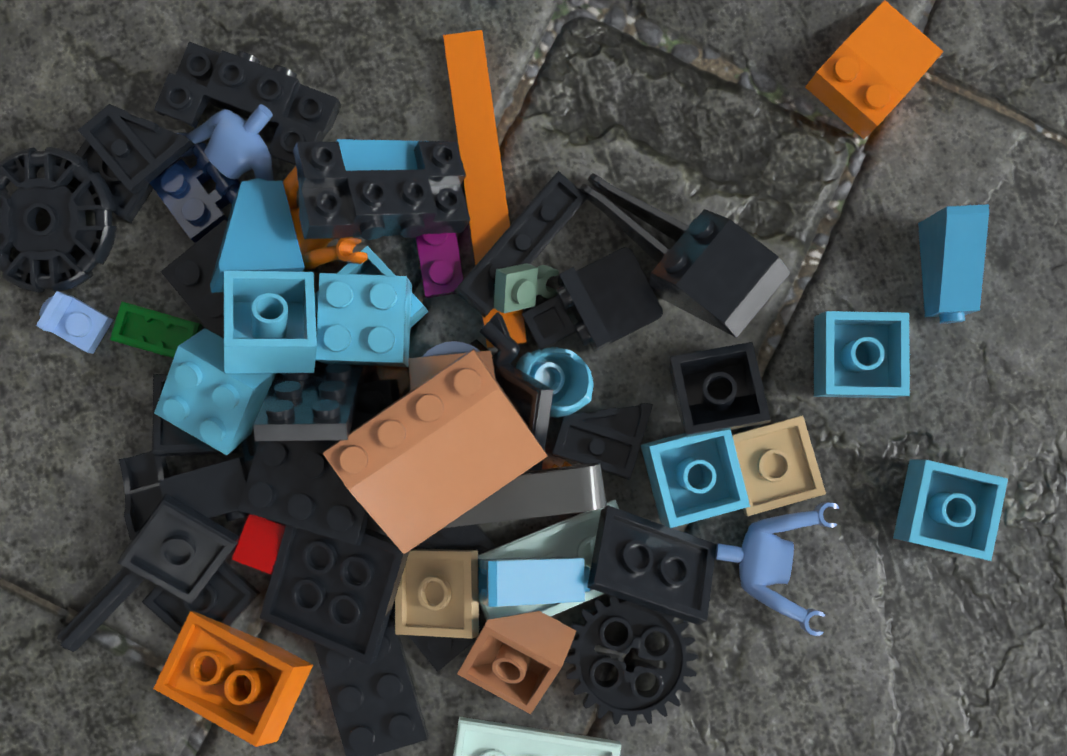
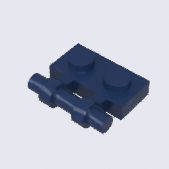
[150,142,241,243]

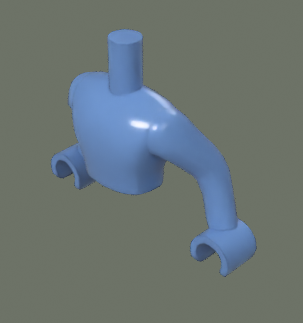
[177,104,273,181]
[715,502,839,636]

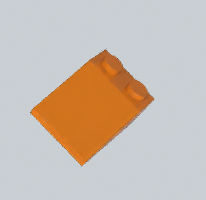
[805,0,944,139]
[153,612,313,747]

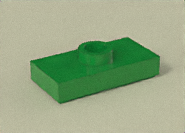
[110,301,203,358]

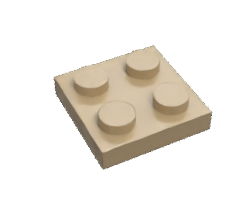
[732,415,826,516]
[395,549,479,639]

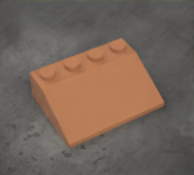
[323,348,547,554]

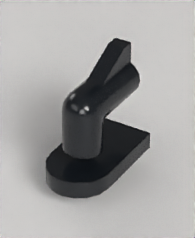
[470,312,520,373]

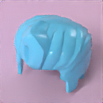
[516,347,593,417]

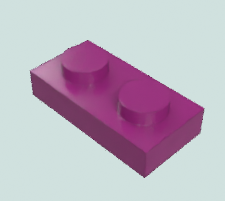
[416,233,464,298]

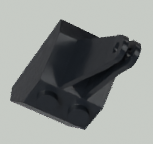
[579,173,791,338]

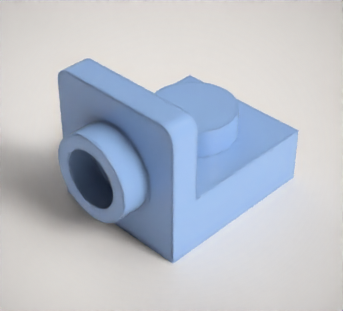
[36,291,114,354]

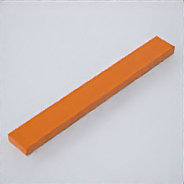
[443,30,527,349]

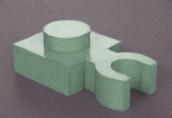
[494,263,559,313]

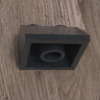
[670,342,771,437]

